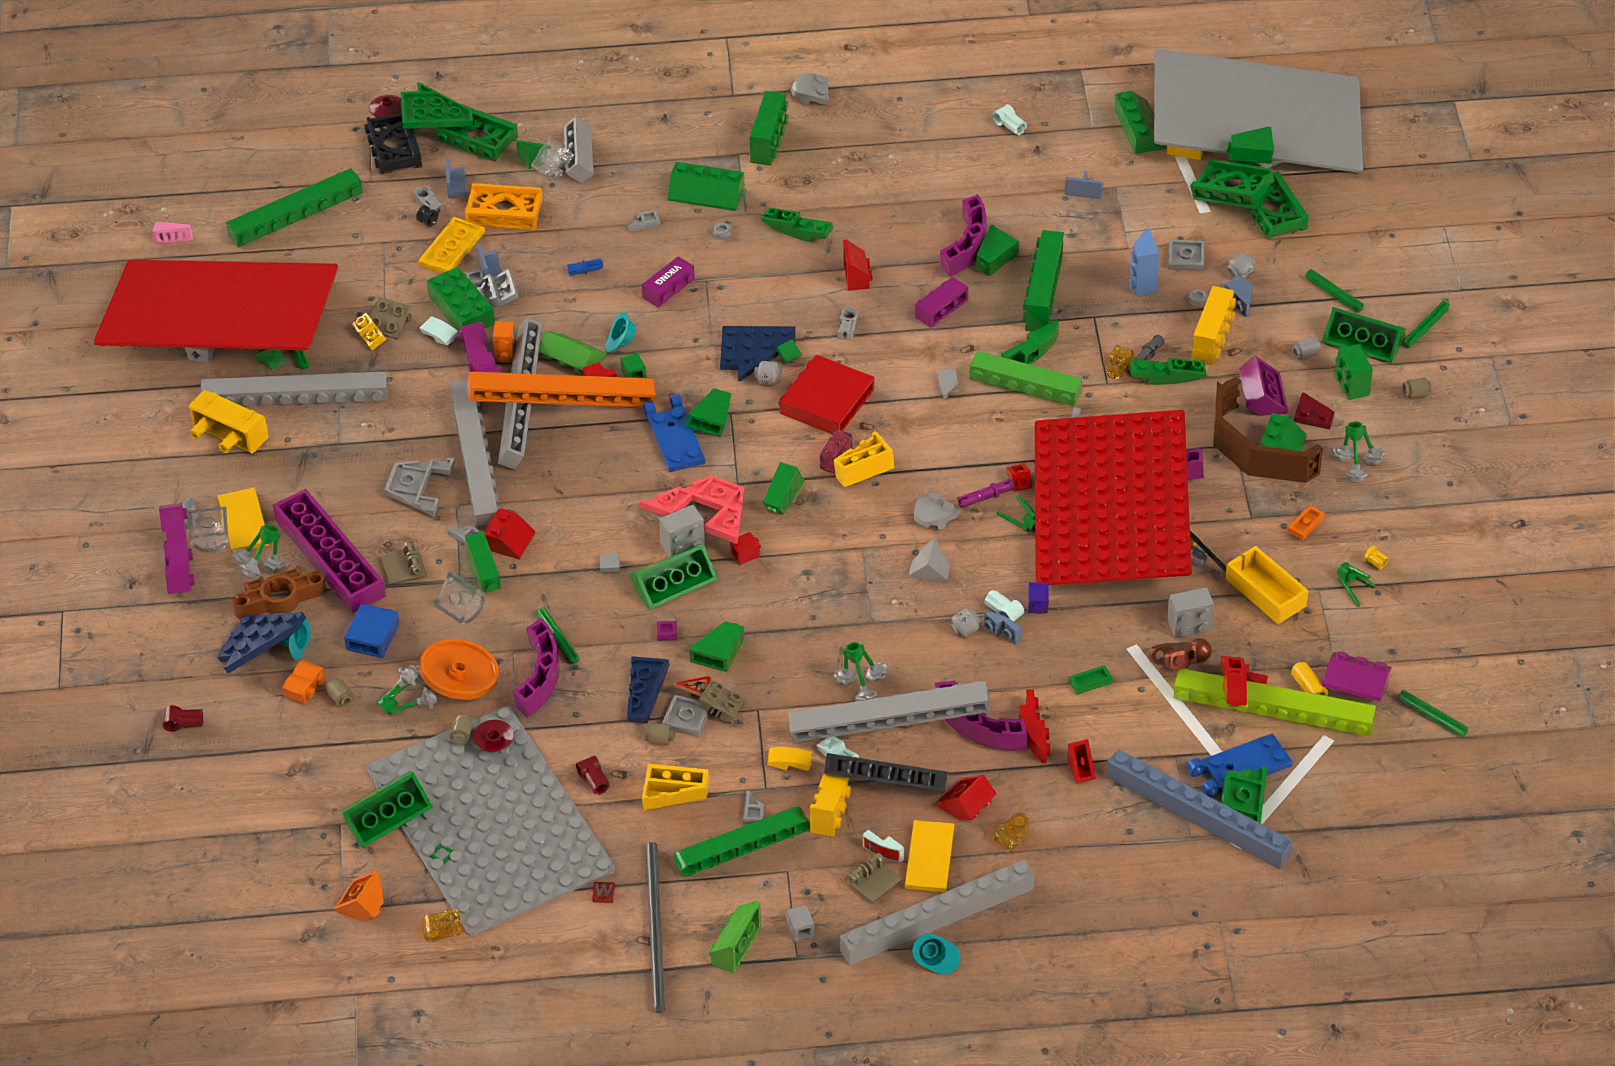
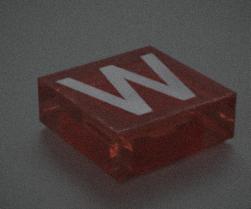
[592,881,615,903]

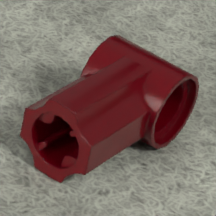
[163,705,204,732]
[576,755,610,795]

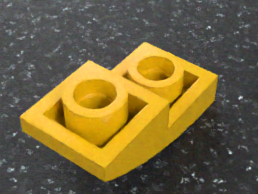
[352,313,387,351]
[767,747,812,771]

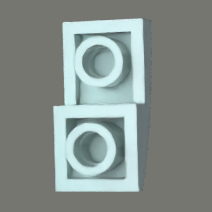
[419,316,458,345]

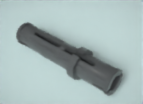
[1124,335,1165,377]

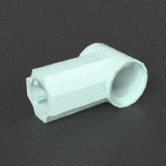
[992,104,1027,135]
[985,590,1024,622]

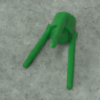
[997,494,1036,532]
[1337,562,1376,607]

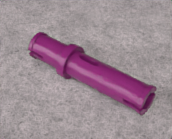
[957,478,1014,508]

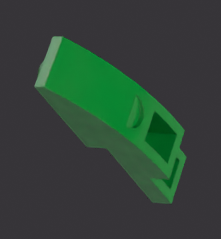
[761,207,834,242]
[1001,320,1059,364]
[1129,357,1207,385]

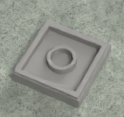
[1168,240,1205,270]
[661,695,712,737]

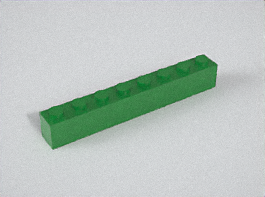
[226,168,363,247]

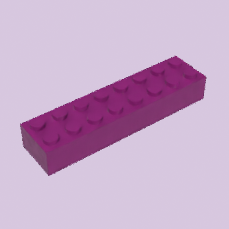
[273,489,386,613]

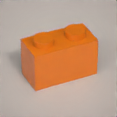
[493,321,515,363]

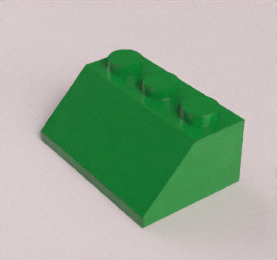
[1260,413,1307,451]

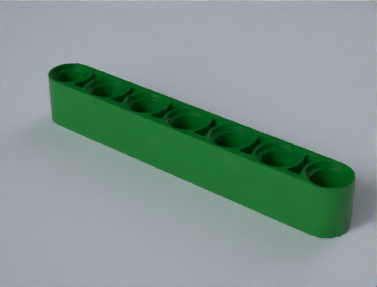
[673,807,810,876]

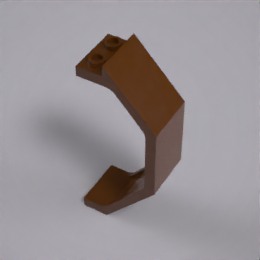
[1213,377,1323,483]

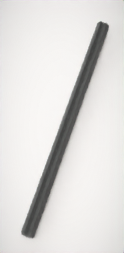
[646,842,665,1013]

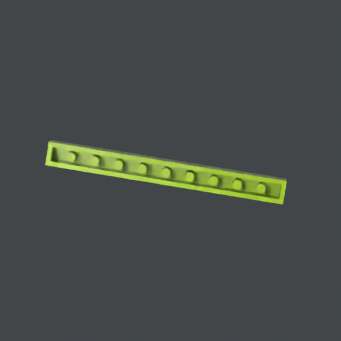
[1173,669,1376,736]

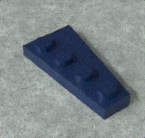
[627,656,670,723]

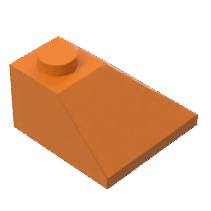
[334,870,384,921]

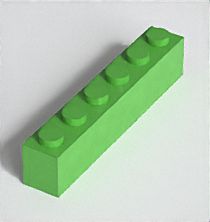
[969,351,1082,406]

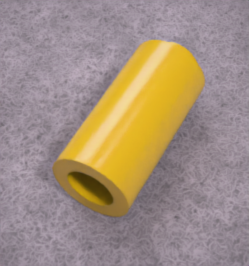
[1291,662,1329,696]

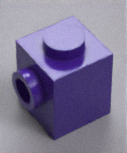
[1028,582,1049,614]

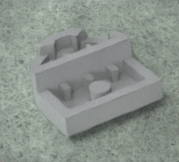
[791,73,829,106]
[477,269,519,307]
[913,492,961,530]

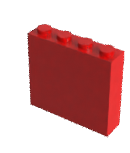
[778,354,875,437]

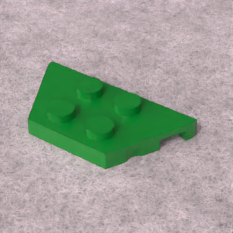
[1221,766,1268,824]

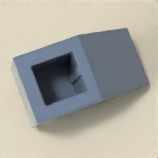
[1224,275,1253,317]

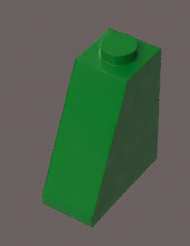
[1225,127,1274,164]
[976,225,1019,276]
[685,388,732,437]
[763,462,805,514]
[465,531,501,594]
[690,621,744,672]

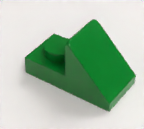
[254,349,286,370]

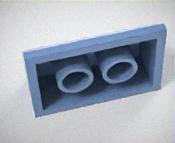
[1129,229,1160,296]

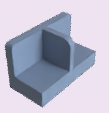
[446,159,466,198]
[1065,171,1103,199]
[476,244,502,277]

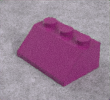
[1239,356,1289,416]
[1322,651,1392,701]

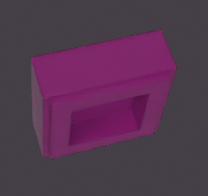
[657,621,677,641]

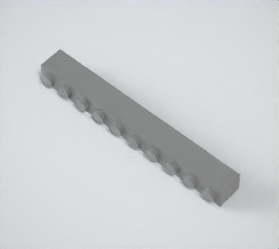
[498,317,542,470]
[200,371,388,406]
[450,379,500,528]
[789,681,991,743]
[840,859,1035,966]

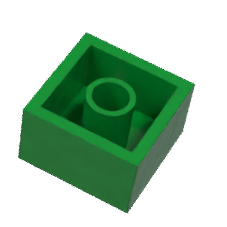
[1334,344,1373,400]

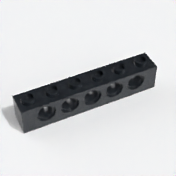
[824,753,948,792]

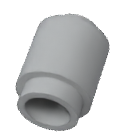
[1292,337,1321,360]

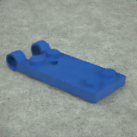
[643,394,705,473]
[1186,733,1293,798]

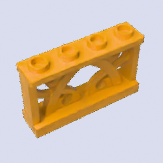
[465,183,543,230]

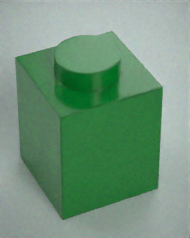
[620,352,646,378]

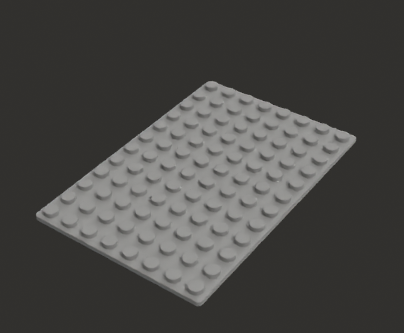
[1154,49,1363,173]
[365,706,616,936]

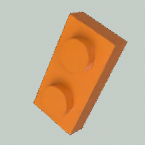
[1287,505,1325,541]

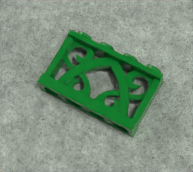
[436,103,518,162]
[1190,159,1275,209]
[1239,171,1309,239]

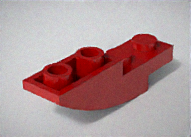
[1220,656,1247,707]
[1019,689,1051,764]

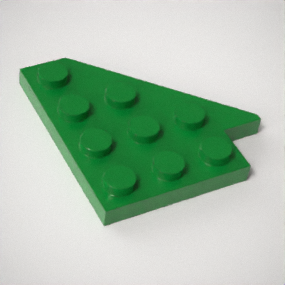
[401,82,473,129]

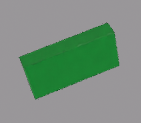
[1069,665,1113,695]

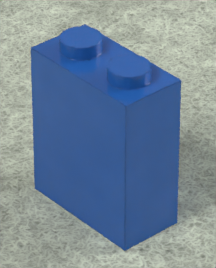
[344,603,400,658]

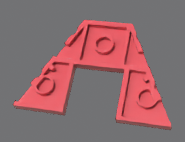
[639,476,744,544]

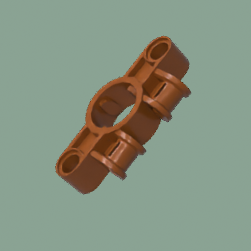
[232,565,326,619]

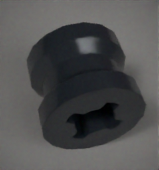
[416,205,439,227]

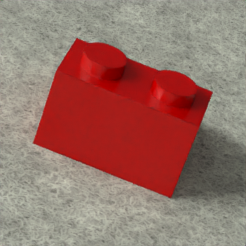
[843,239,872,291]
[484,508,535,560]
[936,774,997,820]

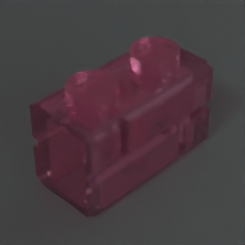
[820,429,853,474]

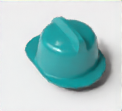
[605,312,636,353]
[281,619,311,660]
[912,934,961,974]

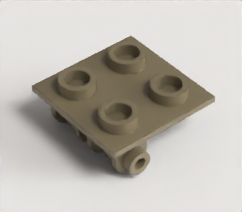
[370,296,412,339]
[381,542,427,585]
[697,680,746,724]
[844,853,902,903]

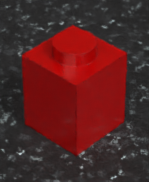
[730,532,761,565]

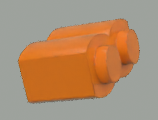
[282,660,325,704]

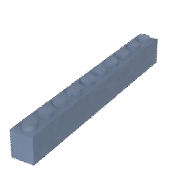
[1107,749,1292,869]

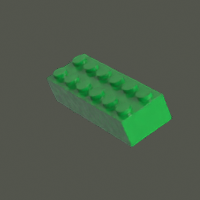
[1023,230,1064,331]

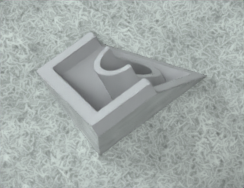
[909,536,950,583]

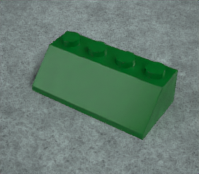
[1114,91,1167,154]
[667,162,745,211]
[1322,307,1406,363]
[629,544,718,609]
[340,770,433,848]

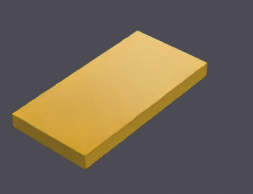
[418,217,485,274]
[217,487,270,554]
[905,820,955,893]

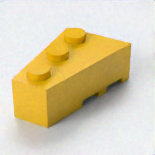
[834,431,895,487]
[642,764,710,811]
[810,773,851,837]

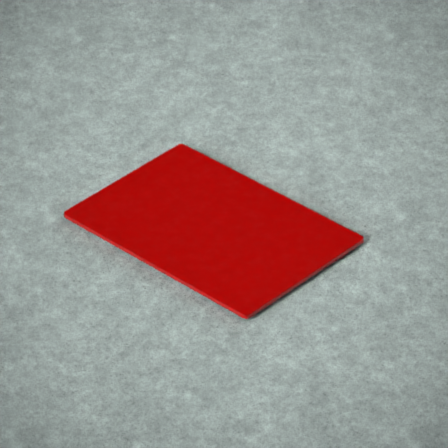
[94,260,338,351]
[1035,410,1192,586]

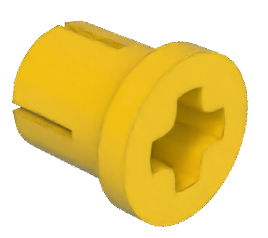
[1363,545,1389,570]

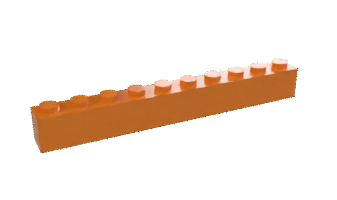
[467,372,656,407]

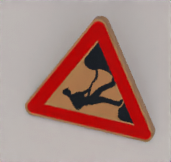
[674,676,711,700]

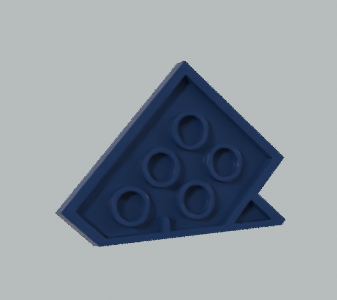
[720,326,796,381]
[217,612,307,673]

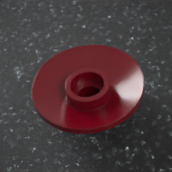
[370,95,402,117]
[473,720,514,752]

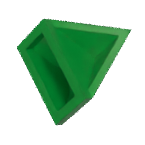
[516,140,552,169]

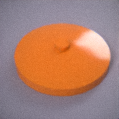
[419,639,499,700]

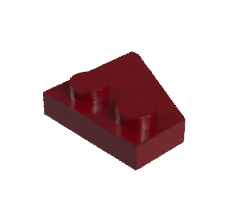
[1294,392,1335,430]

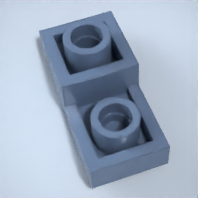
[984,611,1022,645]

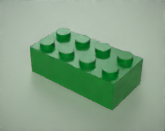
[749,91,789,166]
[427,266,495,332]

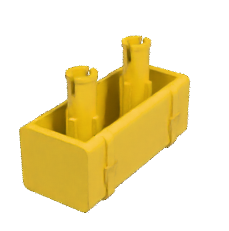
[189,389,269,454]

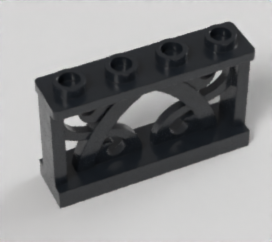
[364,110,422,174]

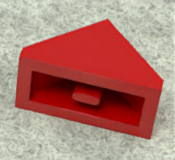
[1067,739,1096,783]

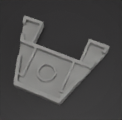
[384,458,455,516]

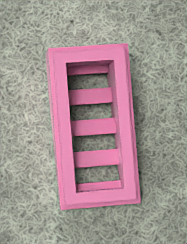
[153,222,193,243]

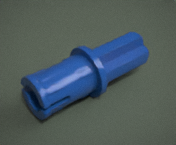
[567,258,603,276]

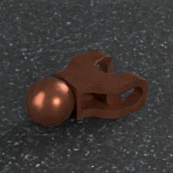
[1149,638,1212,670]

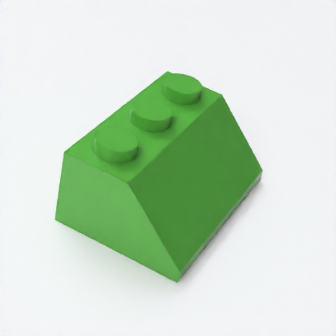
[539,330,607,374]
[709,901,761,973]

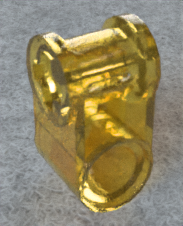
[1107,345,1135,379]
[992,813,1029,851]
[421,909,463,942]

